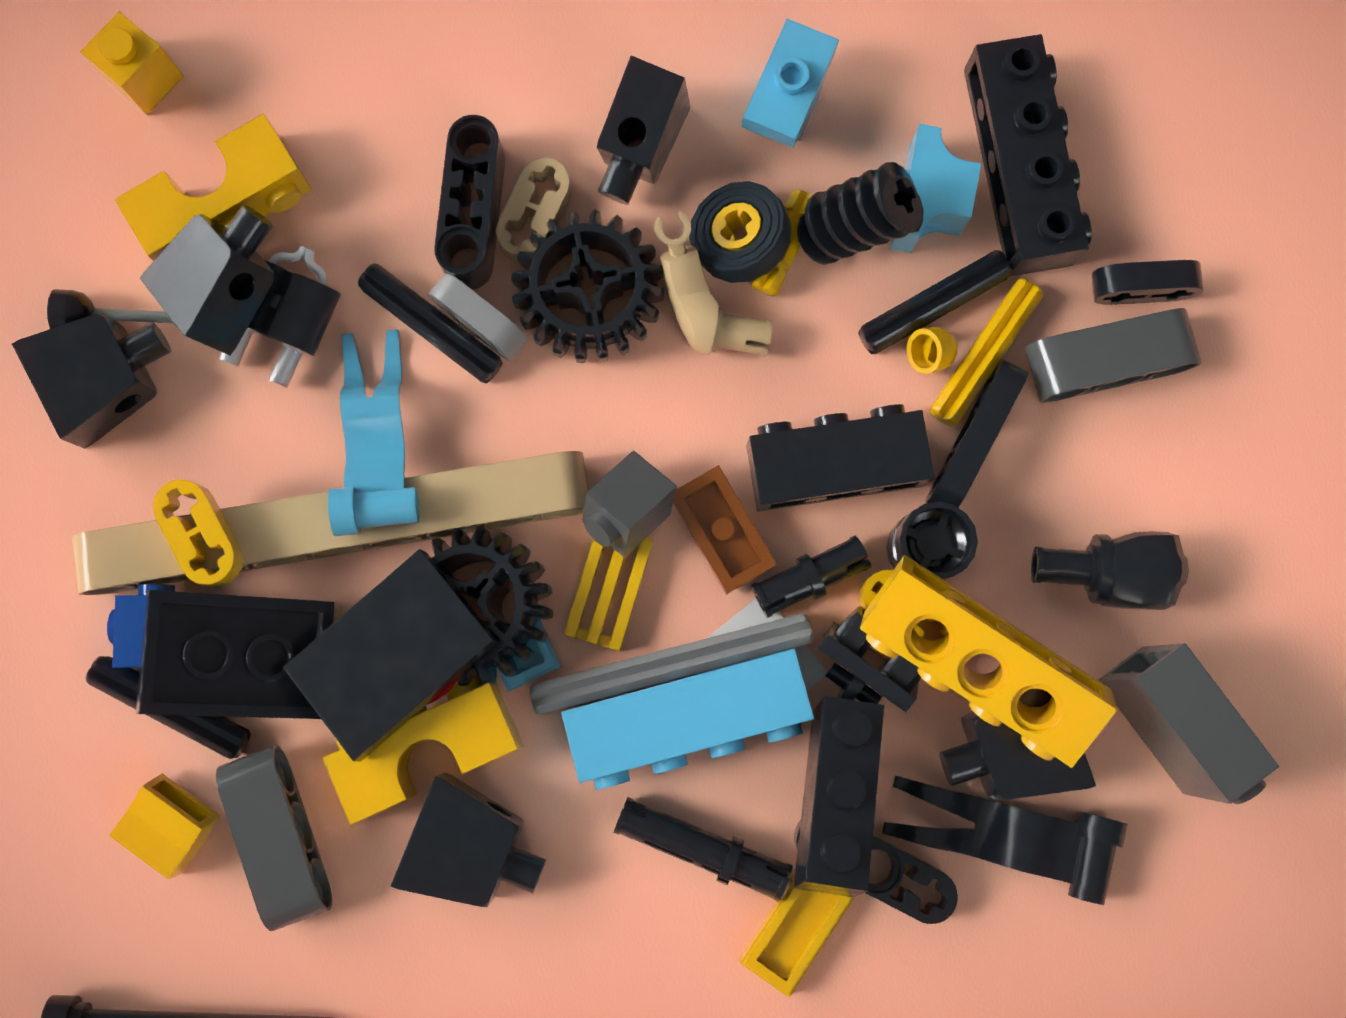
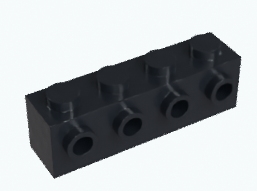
[964,34,1092,277]

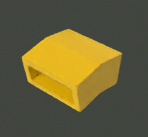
[108,773,220,879]

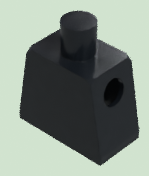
[597,55,690,205]
[139,204,275,356]
[11,313,171,449]
[939,689,1096,800]
[391,772,547,907]

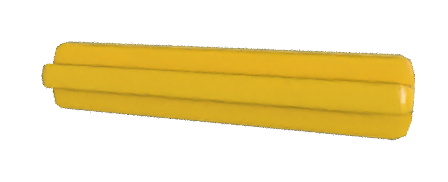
[930,278,1043,427]

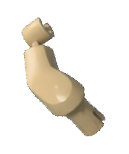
[654,211,772,357]

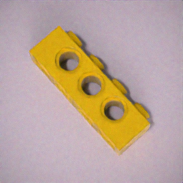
[860,555,1117,768]

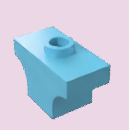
[742,18,839,148]
[889,123,981,253]

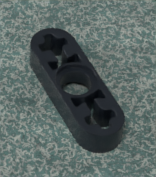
[925,358,1029,508]
[794,820,958,924]

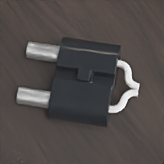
[219,246,341,388]

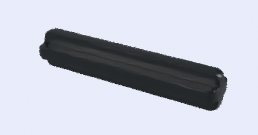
[858,250,1012,354]
[358,263,503,384]
[85,656,251,759]

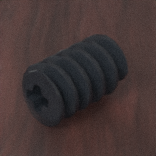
[797,162,924,265]

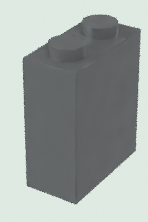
[1098,643,1280,804]

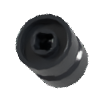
[886,501,978,580]

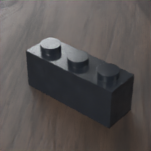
[746,404,935,512]
[794,696,884,897]

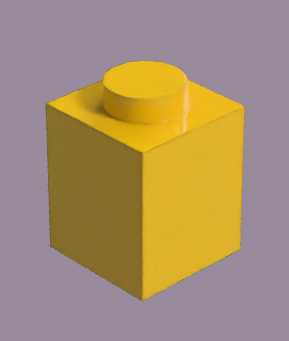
[80,11,184,115]

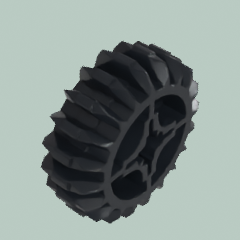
[511,209,664,364]
[431,527,554,686]

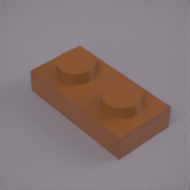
[673,465,777,595]

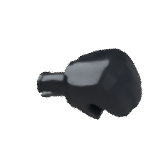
[1031,531,1189,610]

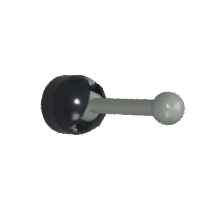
[47,289,178,329]

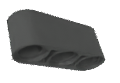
[1025,308,1201,403]
[216,745,332,931]

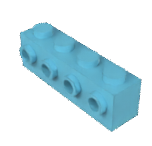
[561,648,814,790]

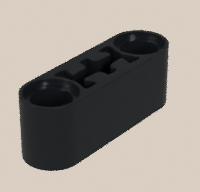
[434,115,505,290]

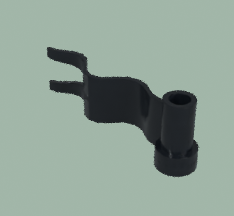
[882,775,1128,905]

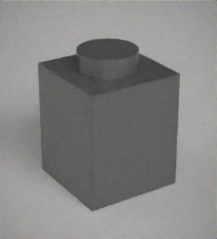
[582,450,677,558]

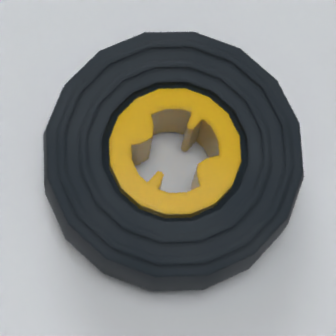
[689,181,791,283]

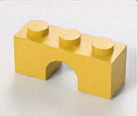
[114,113,312,261]
[323,677,524,825]

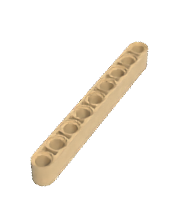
[72,451,589,596]

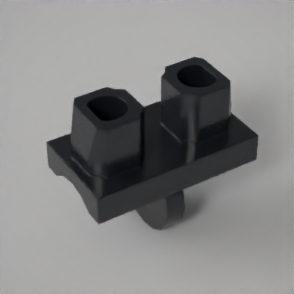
[818,606,921,712]

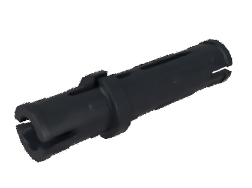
[613,797,793,902]

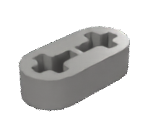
[428,273,529,362]

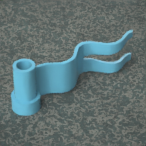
[328,329,420,536]

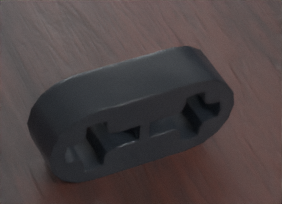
[1091,260,1204,305]

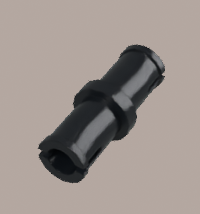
[751,535,872,618]

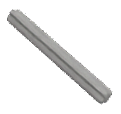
[530,614,813,714]

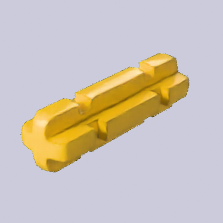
[751,189,812,297]

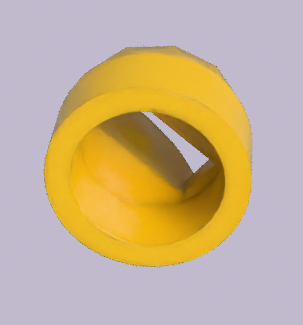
[907,327,957,374]

